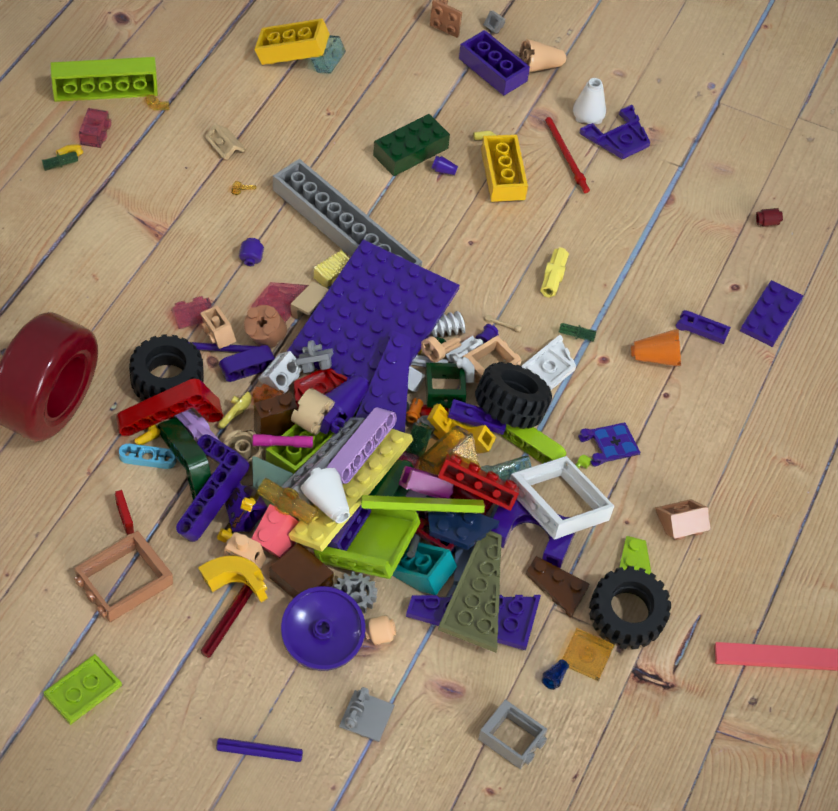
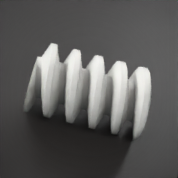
[429,311,465,337]

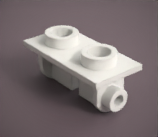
[446,336,483,363]

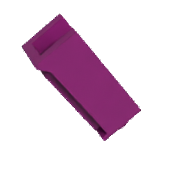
[399,466,454,499]

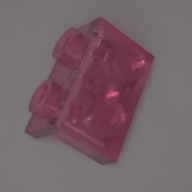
[171,296,212,329]

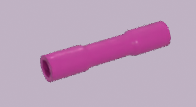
[253,434,313,448]

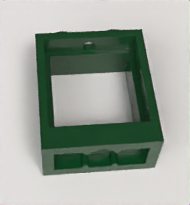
[425,363,466,408]

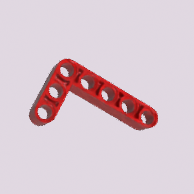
[116,379,223,436]

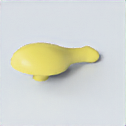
[217,392,252,429]

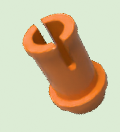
[406,398,424,423]

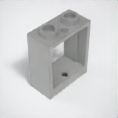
[478,699,547,769]

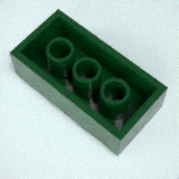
[373,114,450,176]

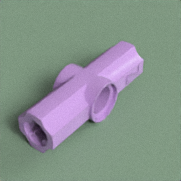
[173,409,221,442]

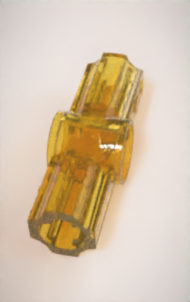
[256,477,318,525]

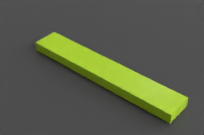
[361,495,485,513]

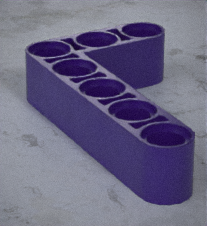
[176,434,249,542]

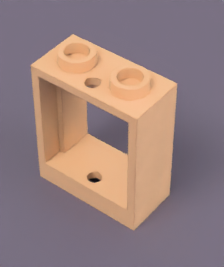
[463,335,521,385]

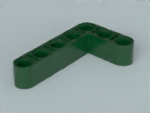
[158,417,211,500]

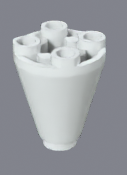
[573,78,606,124]
[300,467,350,523]

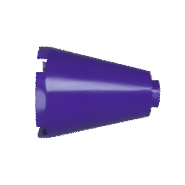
[325,375,369,423]

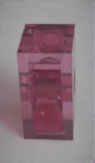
[79,108,112,148]

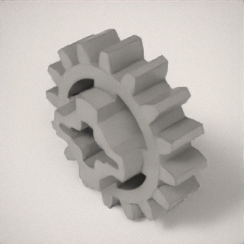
[333,571,377,613]

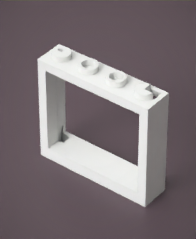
[510,456,614,540]

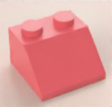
[251,504,299,559]

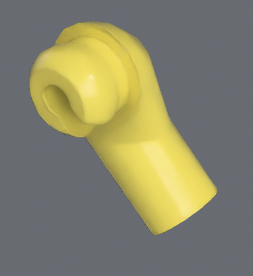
[473,131,496,141]

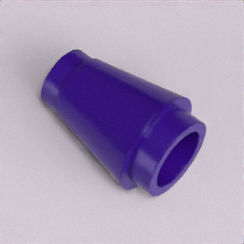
[431,156,458,176]

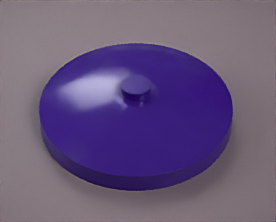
[281,586,365,671]

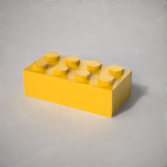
[254,18,330,65]
[481,135,528,202]

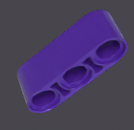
[219,345,275,382]

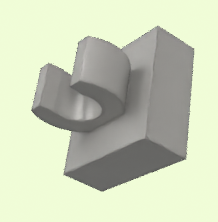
[483,11,505,33]

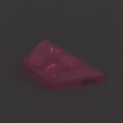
[251,282,309,323]

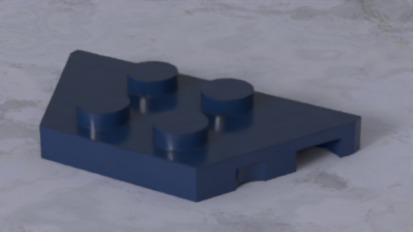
[426,495,500,550]

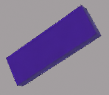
[448,399,507,435]

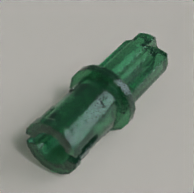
[42,152,78,171]
[559,323,596,342]

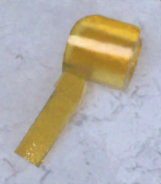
[231,181,256,195]

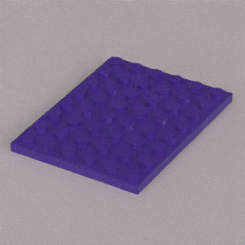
[287,240,460,385]

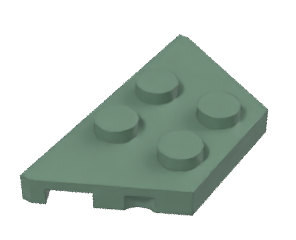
[252,456,295,531]

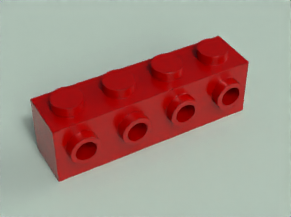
[438,454,519,511]

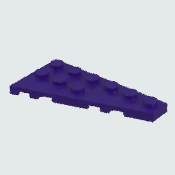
[355,330,411,455]

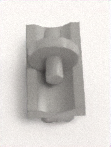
[295,340,334,373]

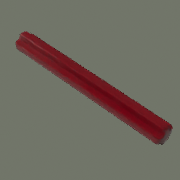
[201,584,253,658]

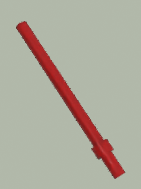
[545,117,590,193]

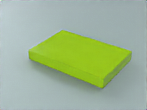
[43,654,122,725]

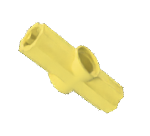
[540,247,569,298]

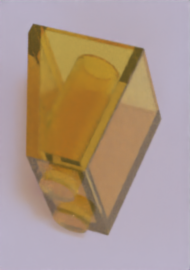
[419,425,480,475]

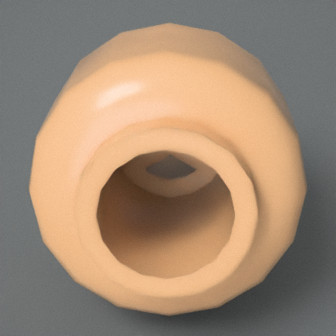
[365,615,397,645]

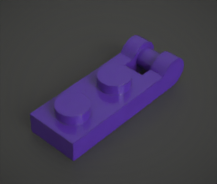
[676,310,731,344]

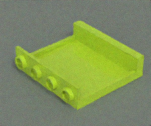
[313,509,421,579]

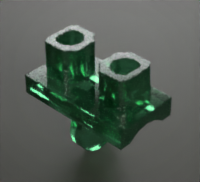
[404,422,433,460]

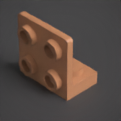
[430,0,462,38]

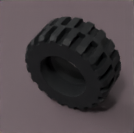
[129,334,204,401]
[475,362,552,429]
[589,566,671,649]

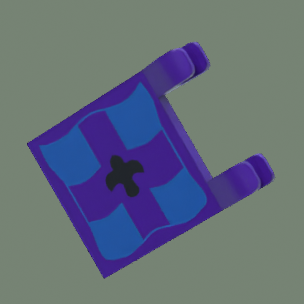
[578,422,641,467]

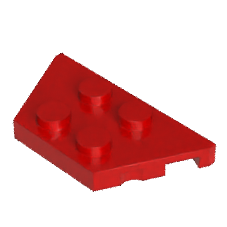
[294,368,348,407]

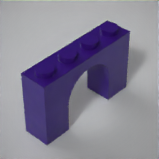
[491,499,576,569]

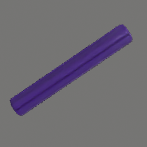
[216,738,303,762]

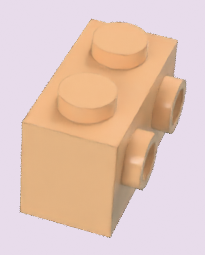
[200,305,236,349]

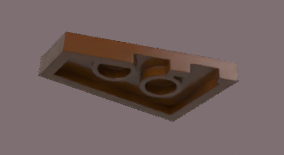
[526,556,590,618]

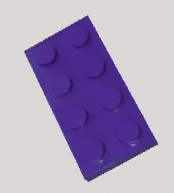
[740,280,804,347]

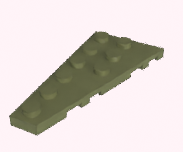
[438,531,502,653]

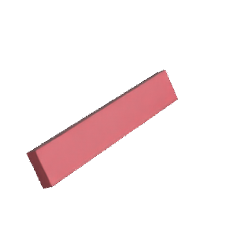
[714,642,838,671]

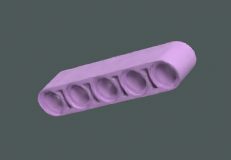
[327,407,397,484]

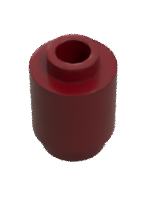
[756,208,783,227]

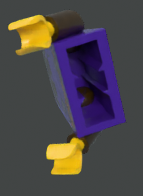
[217,482,268,543]

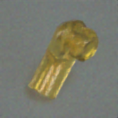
[146,95,169,110]

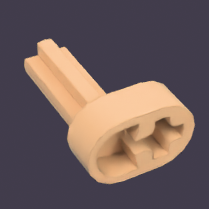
[421,336,462,362]

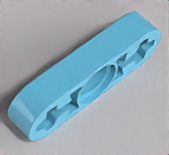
[119,444,176,469]

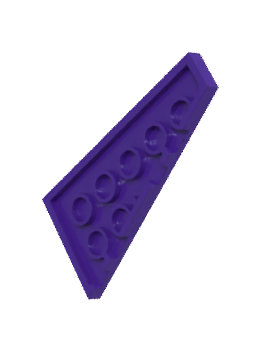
[406,595,541,651]

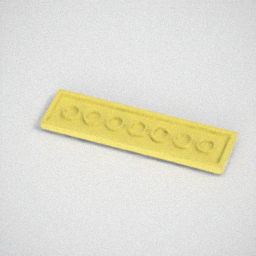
[288,429,413,552]

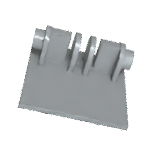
[339,687,395,742]

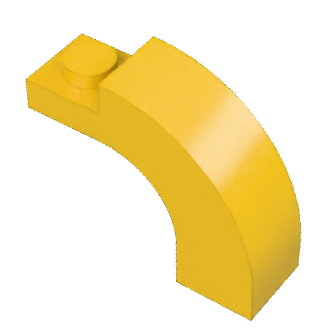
[427,404,496,454]
[198,556,268,602]

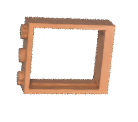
[74,531,173,622]

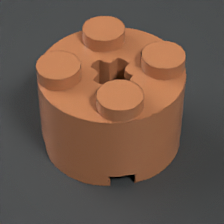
[244,305,287,348]

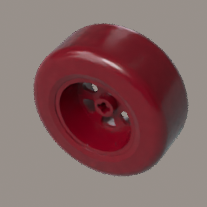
[0,312,98,442]

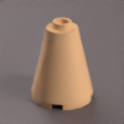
[519,39,566,72]

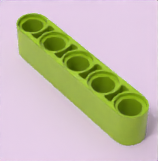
[499,424,566,464]

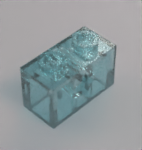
[311,35,346,74]

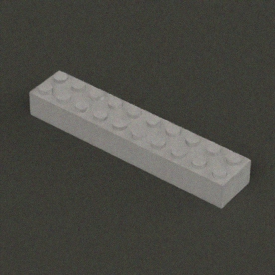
[273,159,422,267]

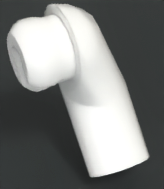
[456,357,475,383]

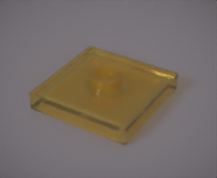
[560,628,615,681]

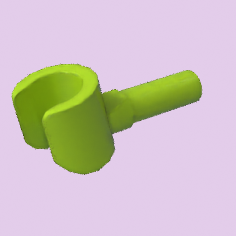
[575,455,591,469]

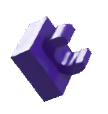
[320,407,345,434]

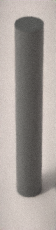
[407,515,425,558]

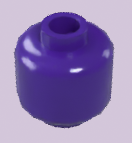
[239,238,264,266]

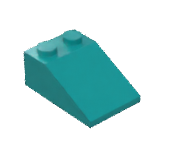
[392,541,457,595]

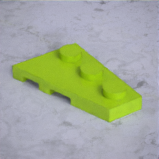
[619,536,651,575]

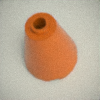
[631,329,681,366]

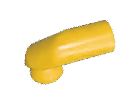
[56,144,83,158]
[134,425,161,445]

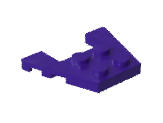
[579,105,650,159]

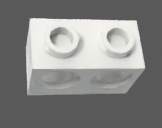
[258,351,302,396]

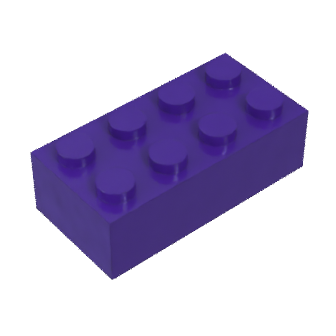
[459,30,530,96]

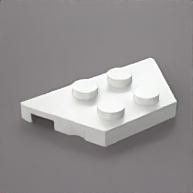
[522,335,576,390]

